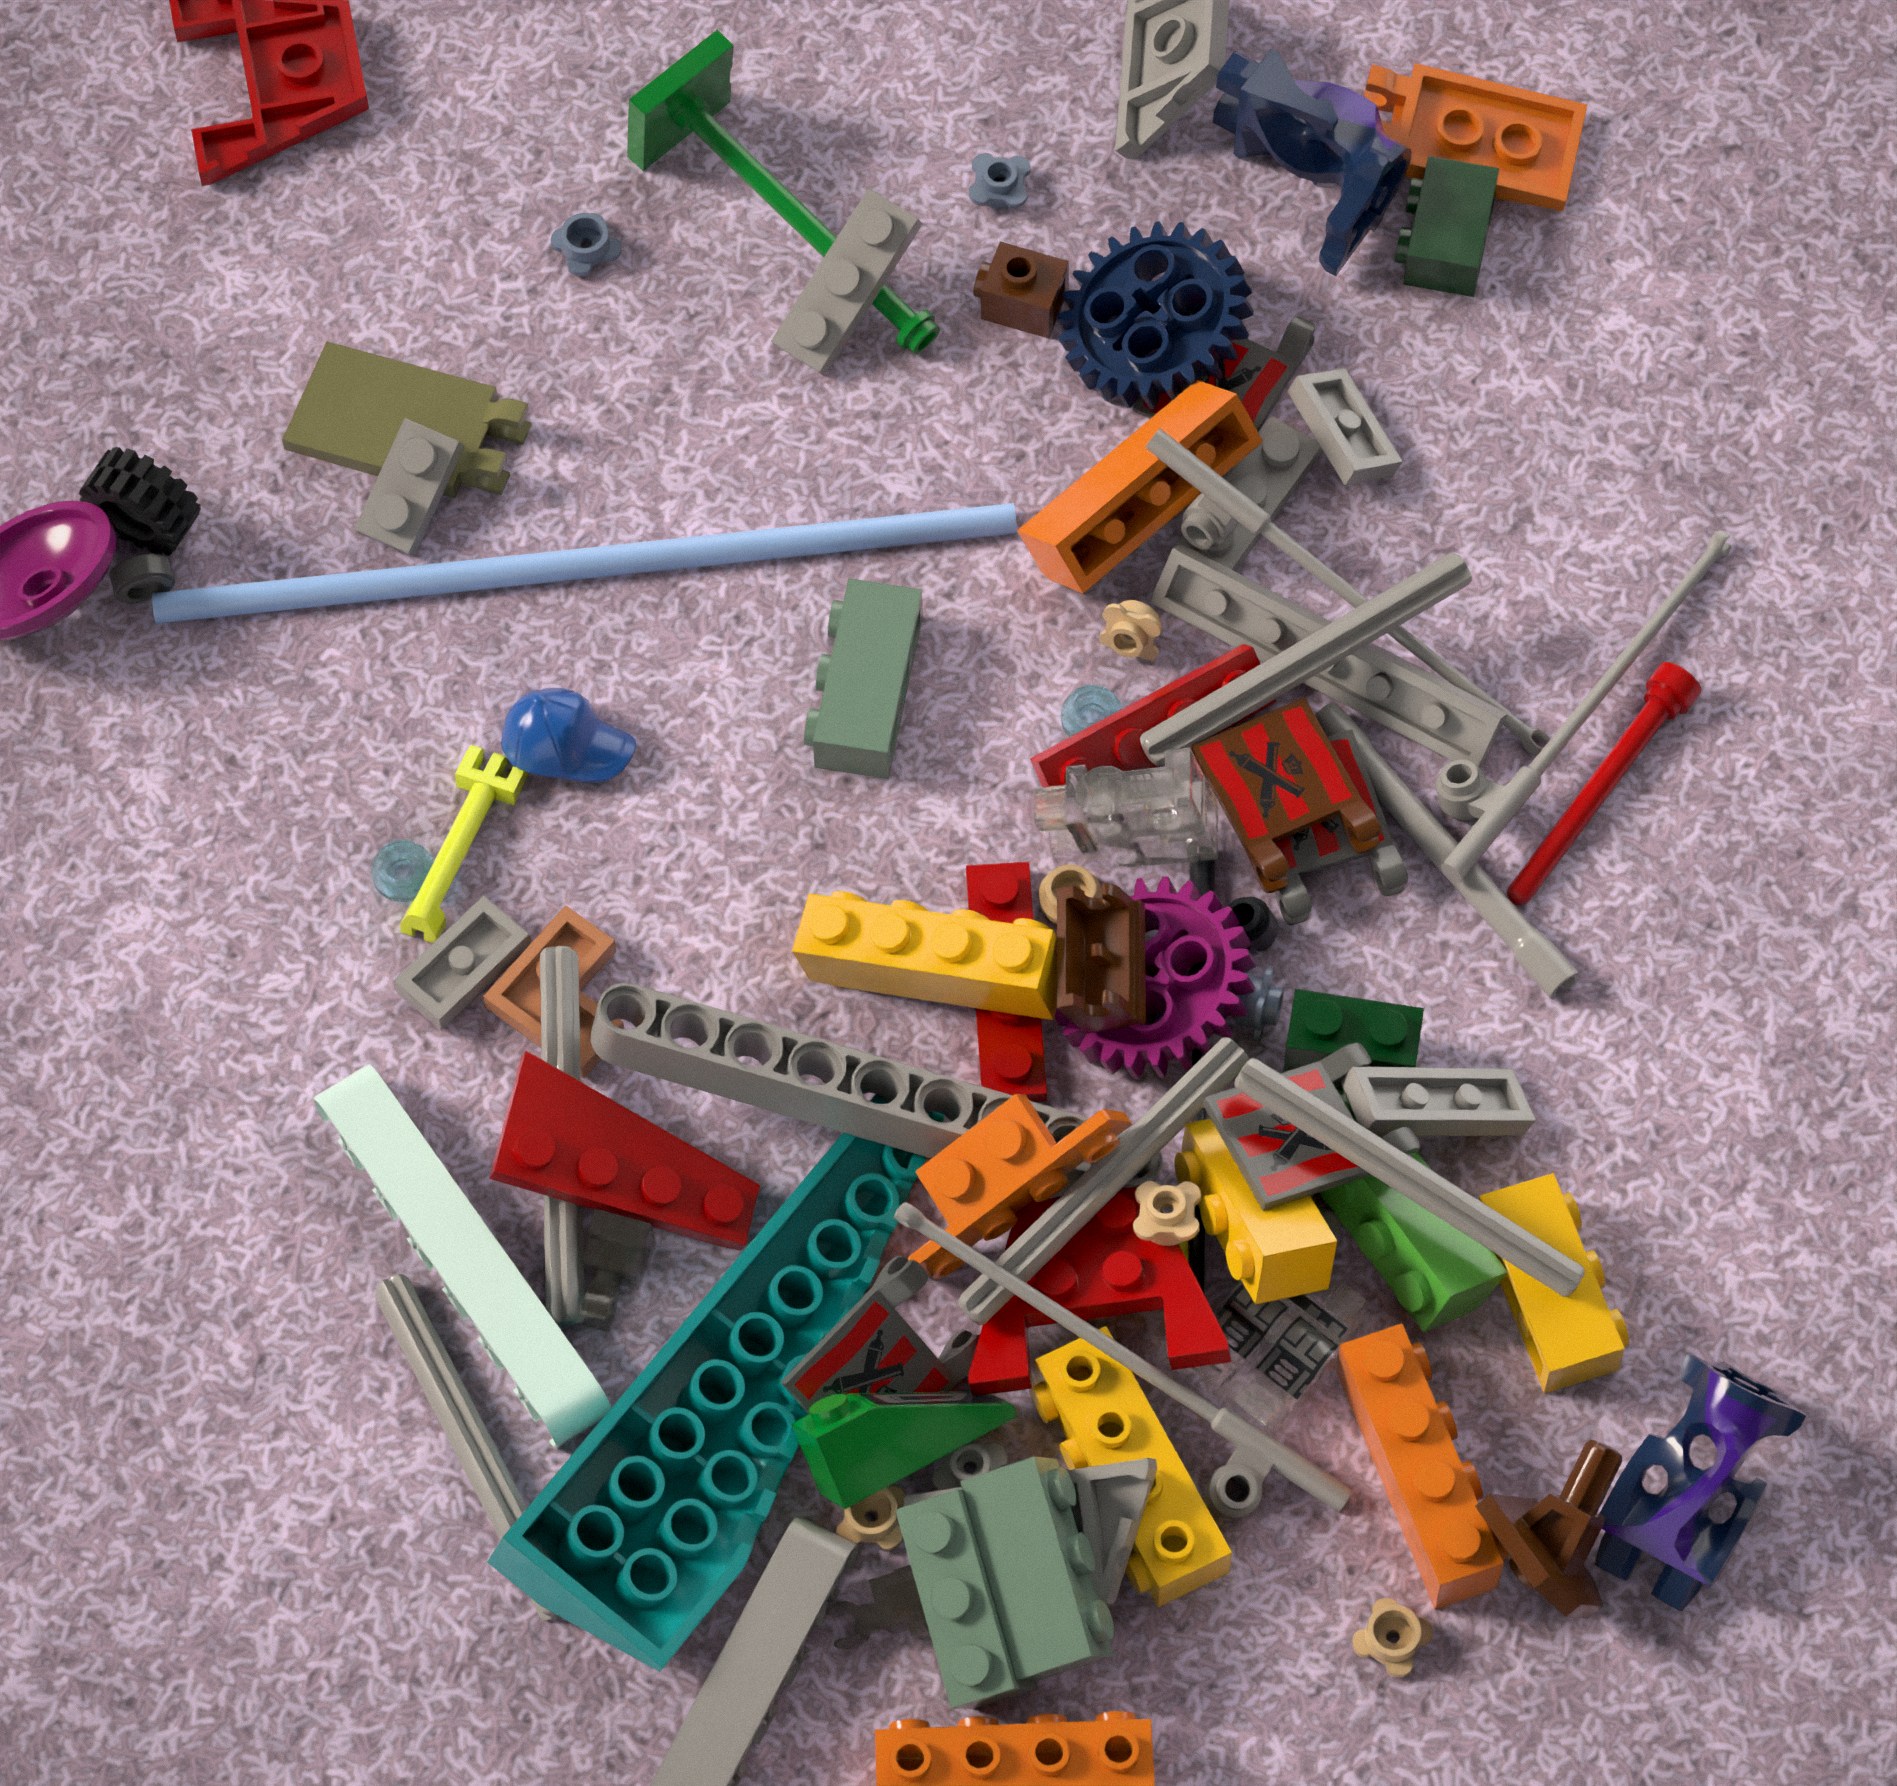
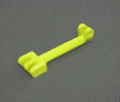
[400,745,529,944]

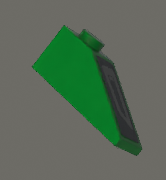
[791,1391,1018,1509]

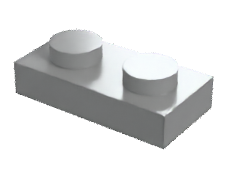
[1287,368,1403,486]
[354,418,465,556]
[393,895,531,1031]

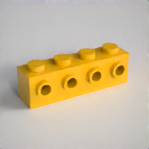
[792,891,1057,1020]
[1029,1326,1232,1607]

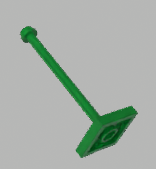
[627,29,940,354]

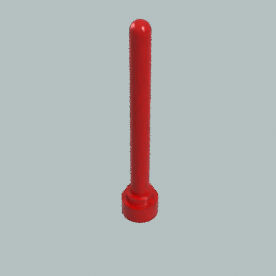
[1507,662,1702,906]

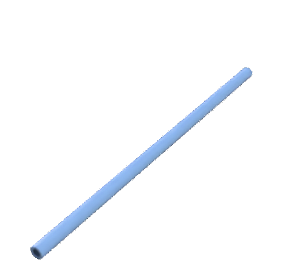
[152,503,1017,624]

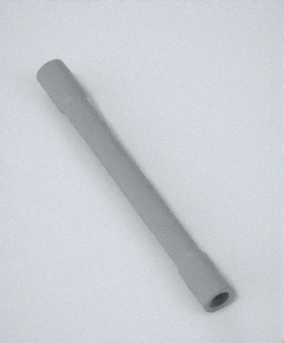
[1315,702,1580,1000]

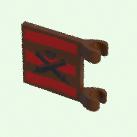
[1191,697,1381,894]

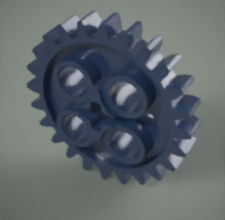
[1057,221,1254,409]

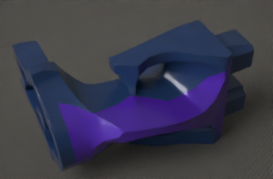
[1213,49,1412,276]
[1594,1353,1807,1611]

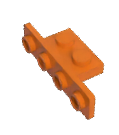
[907,1094,1132,1279]

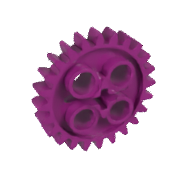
[1054,876,1256,1079]

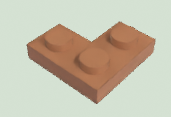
[483,905,624,1079]

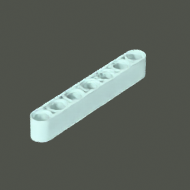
[313,1064,612,1449]

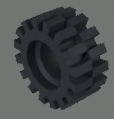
[79,447,201,556]

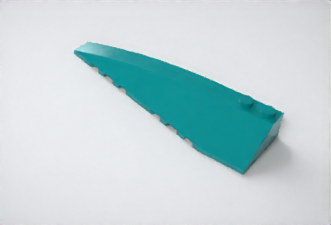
[487,1094,945,1672]

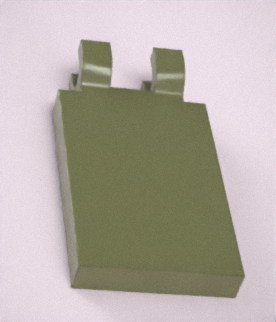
[282,341,532,499]

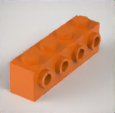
[1017,380,1263,594]
[1336,1323,1509,1610]
[875,1711,1155,1786]

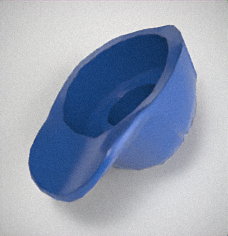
[501,688,636,783]

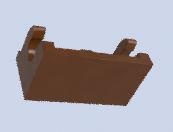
[1057,883,1146,1034]

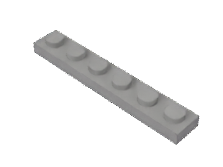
[1149,544,1508,769]

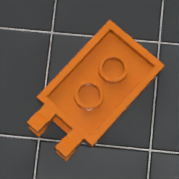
[1364,63,1588,211]

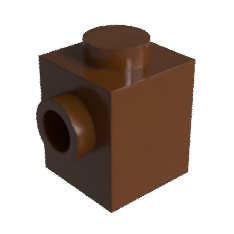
[973,241,1069,339]

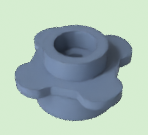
[969,153,1031,209]
[551,213,622,276]
[1236,966,1284,1041]

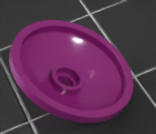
[0,501,116,641]

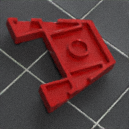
[169,0,369,186]
[968,1187,1231,1396]

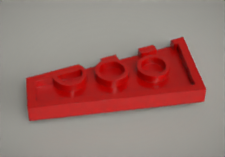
[489,1051,760,1251]

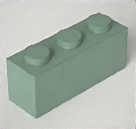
[804,578,923,779]
[960,1456,1115,1680]
[895,1489,1039,1709]

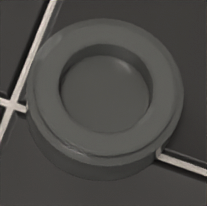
[109,554,175,604]

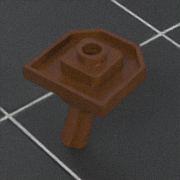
[1475,1440,1622,1619]

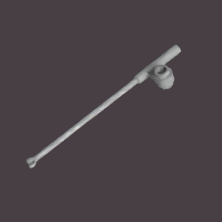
[1145,428,1550,755]
[1436,530,1732,882]
[894,1202,1353,1519]

